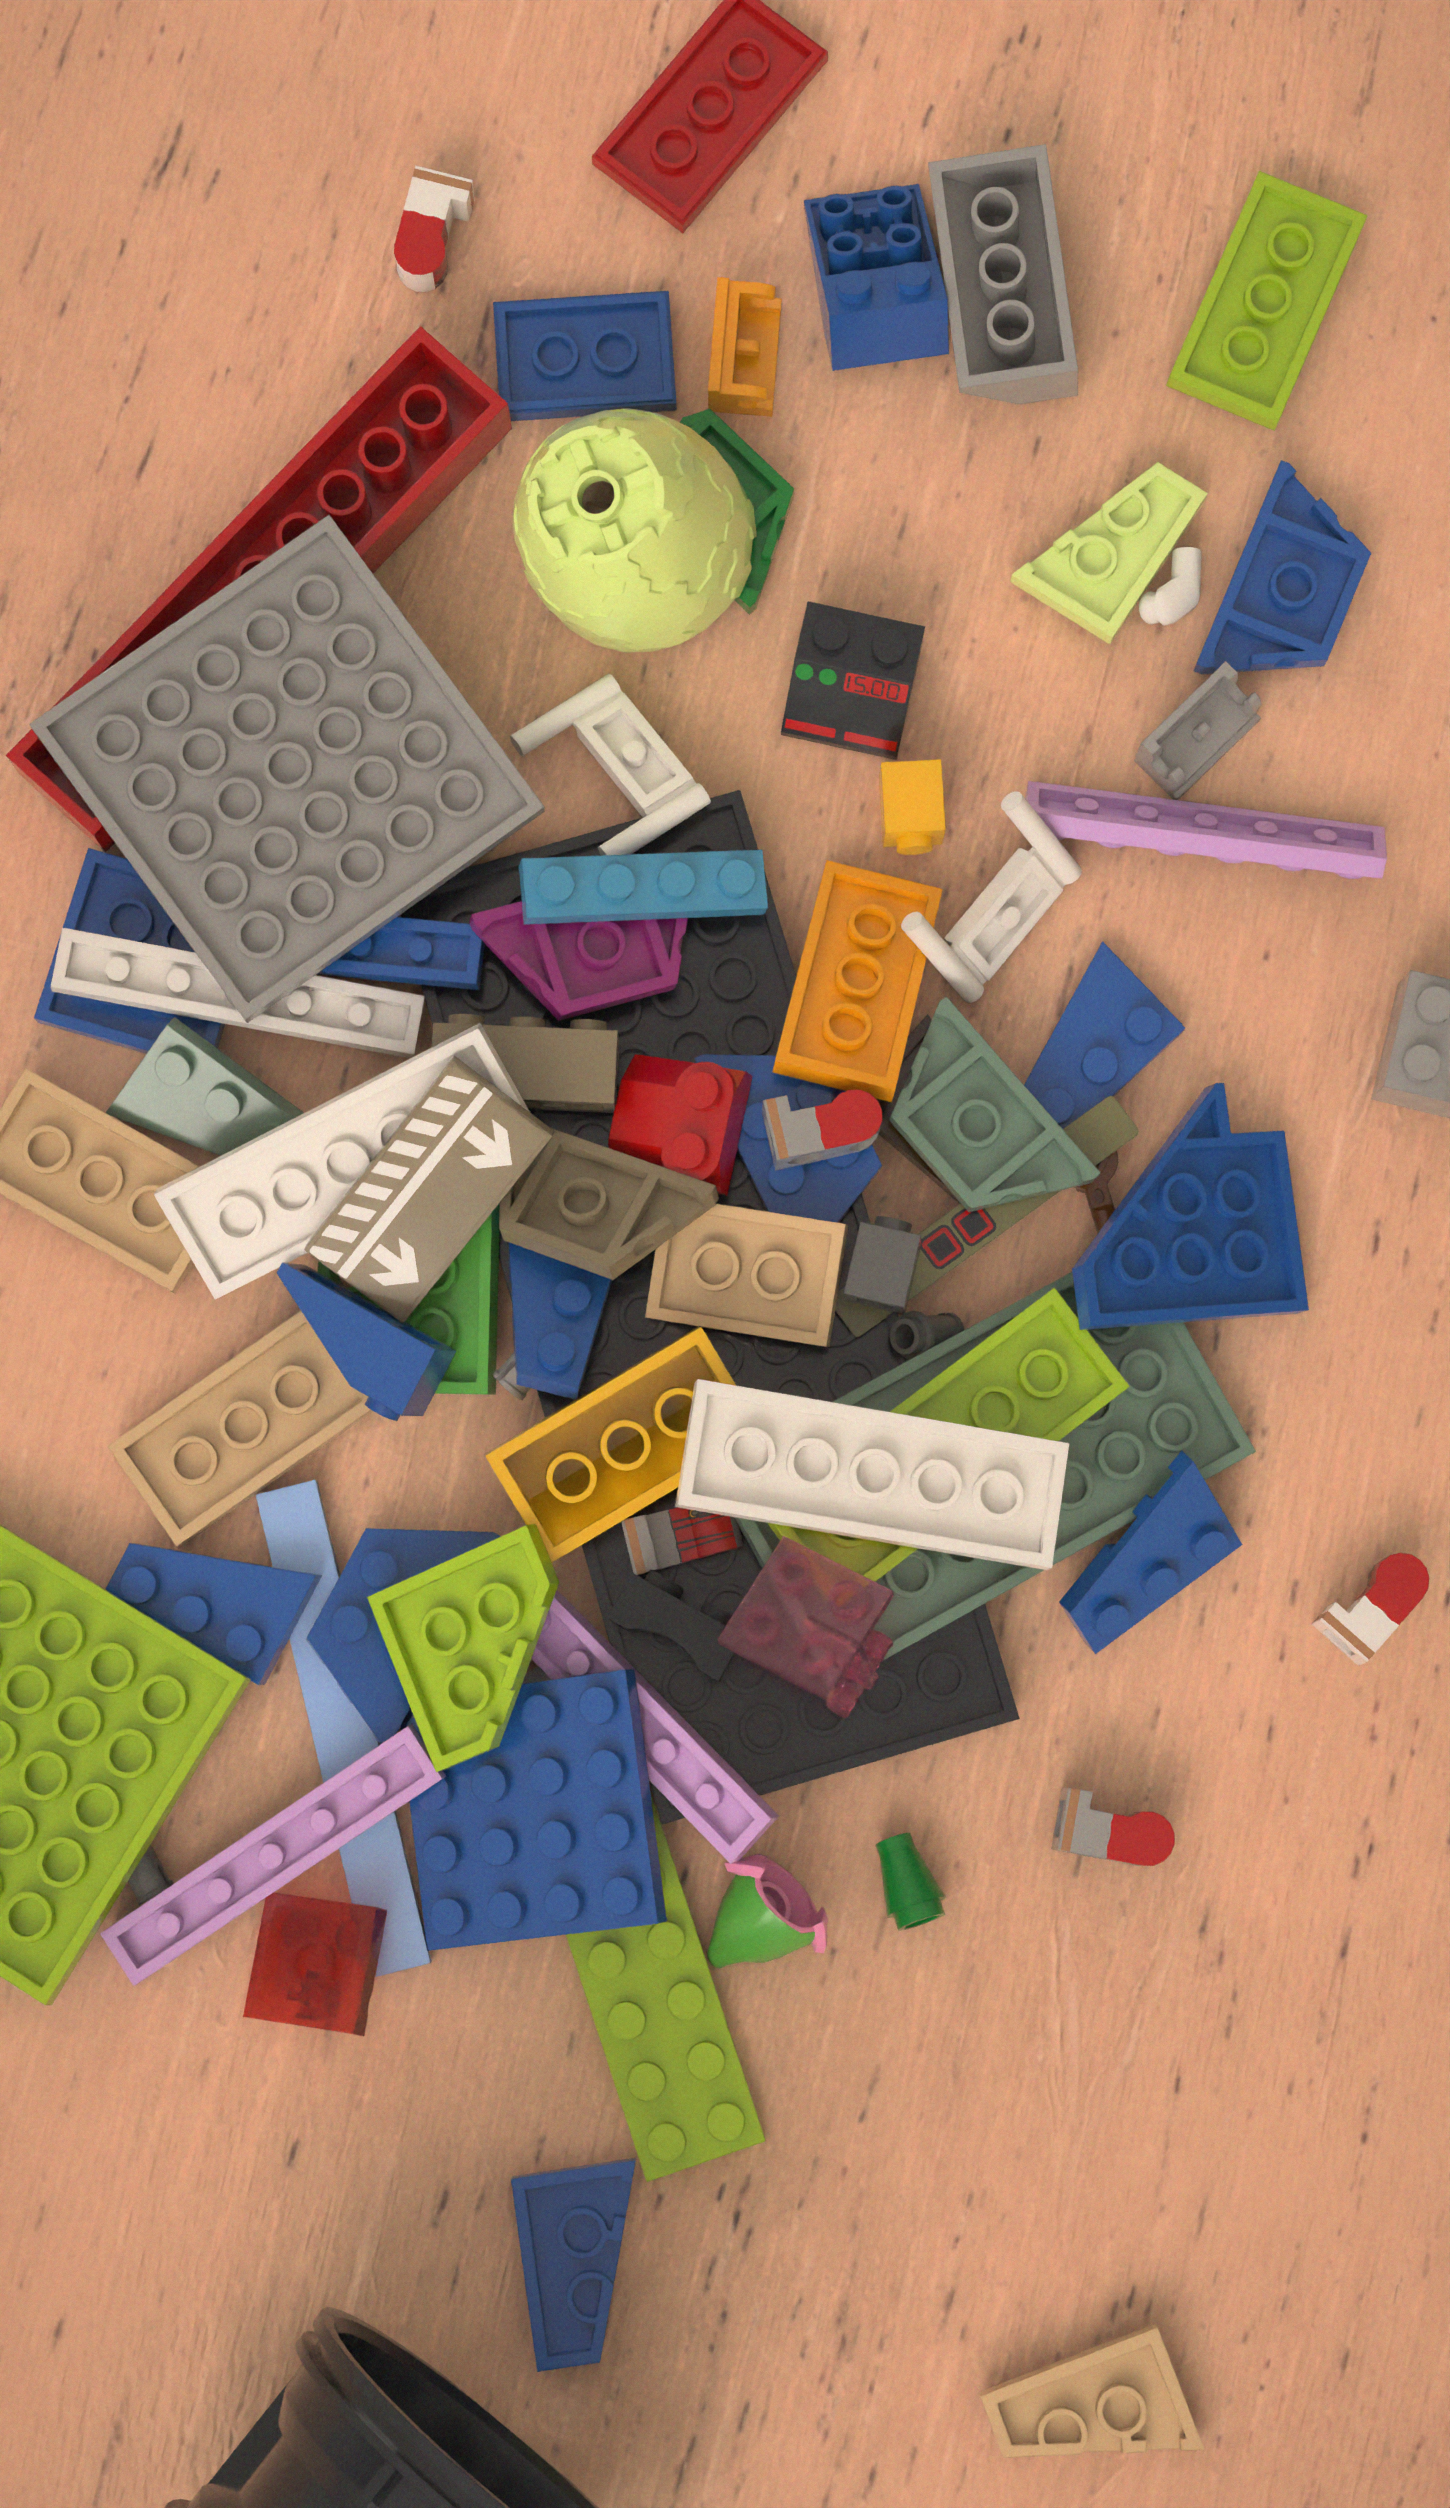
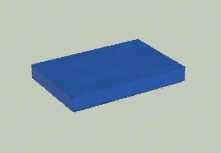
[493,291,677,421]

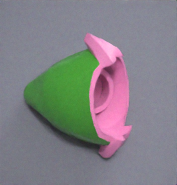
[707,1854,828,1969]

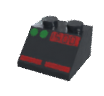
[781,601,925,760]

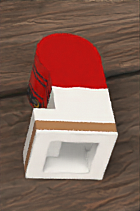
[394,165,475,292]
[1312,1553,1430,1666]

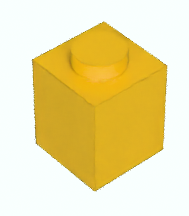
[879,759,946,855]

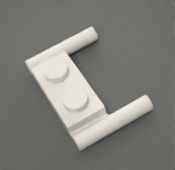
[510,673,711,856]
[901,791,1082,1003]

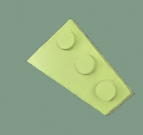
[1010,462,1208,644]

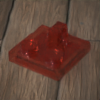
[243,1893,387,2036]

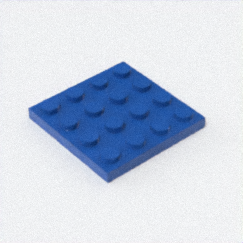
[400,1669,667,1951]

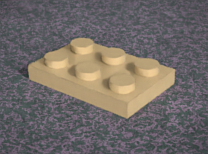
[645,1204,849,1347]

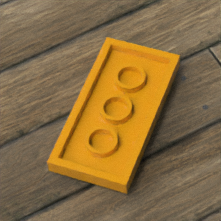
[772,860,943,1102]

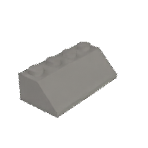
[928,144,1078,404]

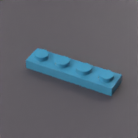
[519,850,768,925]

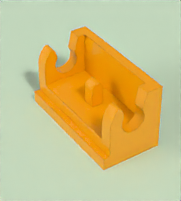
[708,277,782,417]

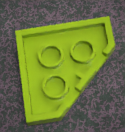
[367,1524,559,1772]

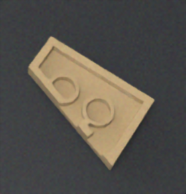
[979,2324,1204,2458]

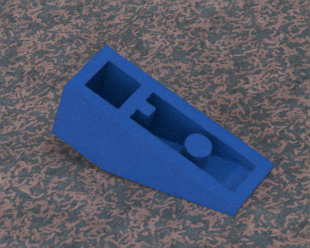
[277,1262,456,1421]

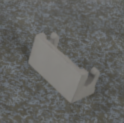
[1134,661,1261,800]

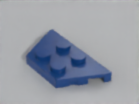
[1193,460,1371,674]
[694,1054,882,1223]
[306,1528,501,1744]

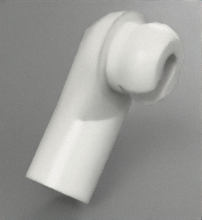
[1139,547,1202,626]

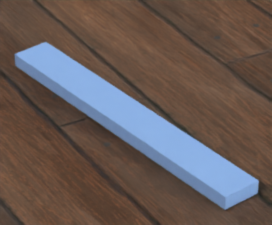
[256,1480,432,1978]

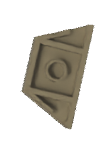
[499,1128,719,1280]

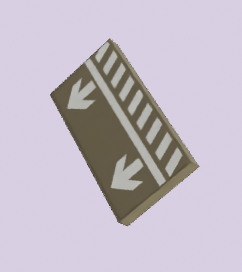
[304,1055,554,1323]

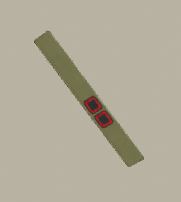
[835,1096,1139,1337]

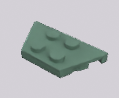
[889,996,1101,1212]

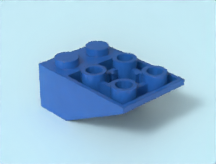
[804,184,949,371]

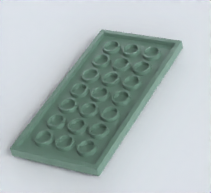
[734,1272,1256,1690]

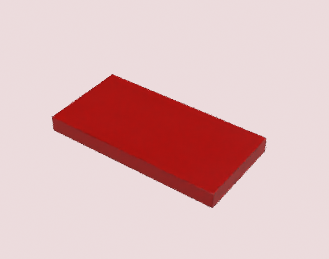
[592,0,828,233]

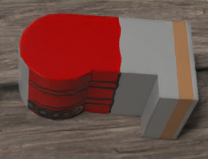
[762,1089,882,1171]
[621,1508,744,1576]
[1051,1787,1175,1866]

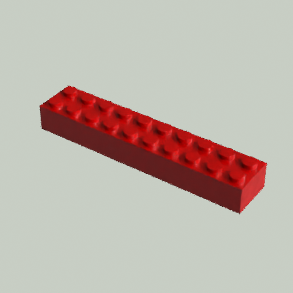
[6,326,512,853]

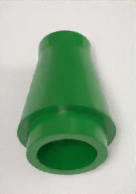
[875,1833,946,1931]

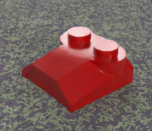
[608,1054,753,1195]

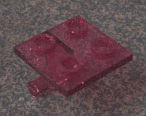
[717,1536,894,1718]

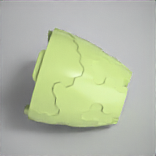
[513,408,757,652]

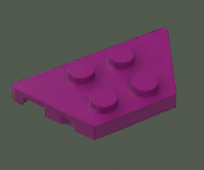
[469,901,688,1021]

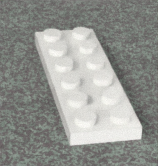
[154,1023,530,1299]
[675,1379,1069,1570]

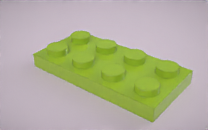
[1166,171,1368,431]

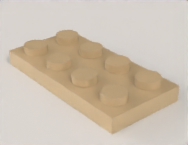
[0,1068,200,1294]
[107,1311,374,1548]

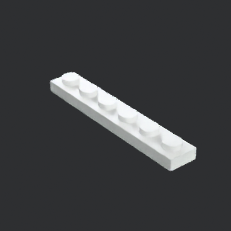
[51,928,425,1058]

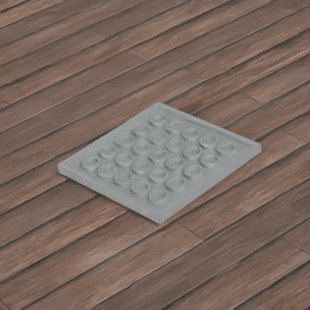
[29,515,545,1023]

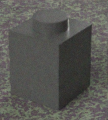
[844,1216,922,1314]

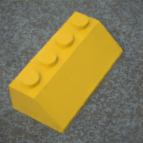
[485,1327,736,1563]

